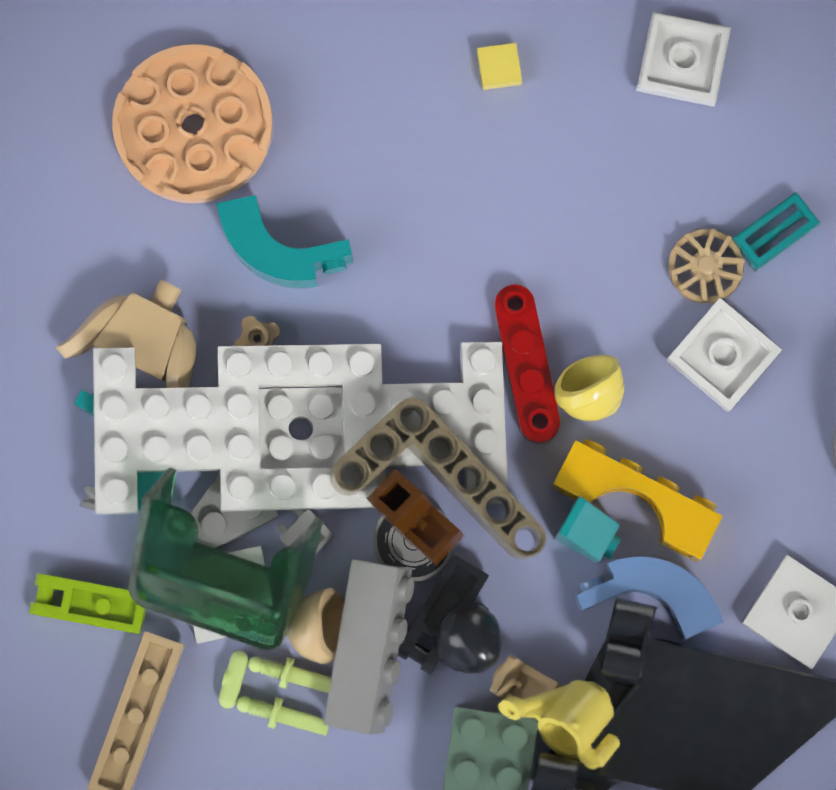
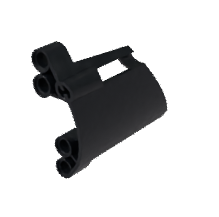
[531,598,836,790]

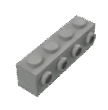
[323,559,414,735]

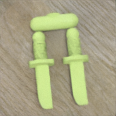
[219,650,332,736]

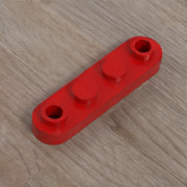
[494,284,560,444]

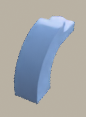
[574,556,724,640]

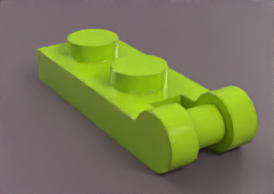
[28,573,149,635]

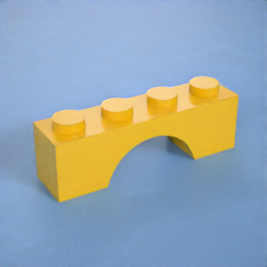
[551,439,723,562]

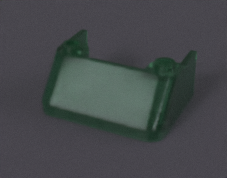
[128,468,323,650]

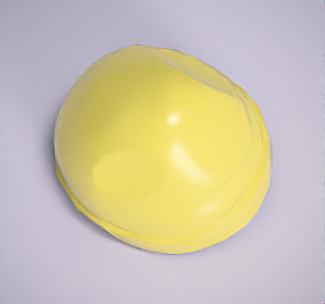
[555,355,624,421]

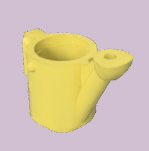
[498,680,620,769]

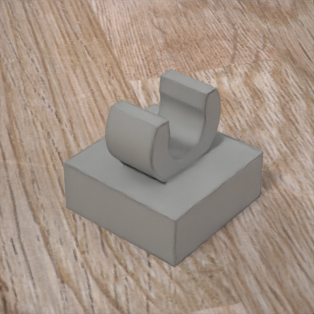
[278,509,334,564]

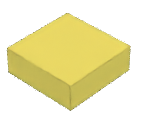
[477,43,522,90]

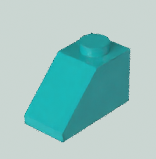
[554,497,621,564]

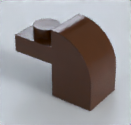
[366,469,464,565]

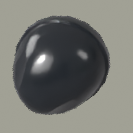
[434,601,502,674]

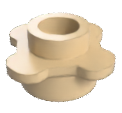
[234,316,280,346]

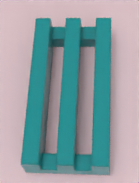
[732,192,820,272]

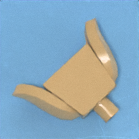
[55,279,196,388]

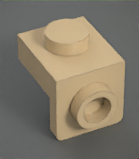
[490,655,562,700]

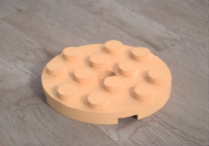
[112,44,273,203]

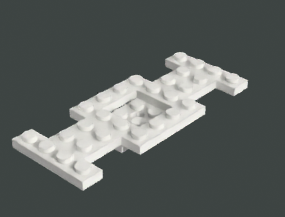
[93,342,508,515]

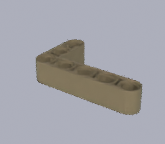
[330,398,546,560]

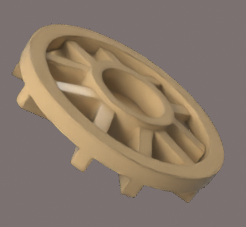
[668,229,744,304]

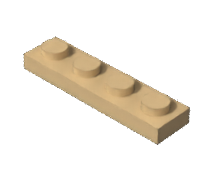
[87,631,185,790]

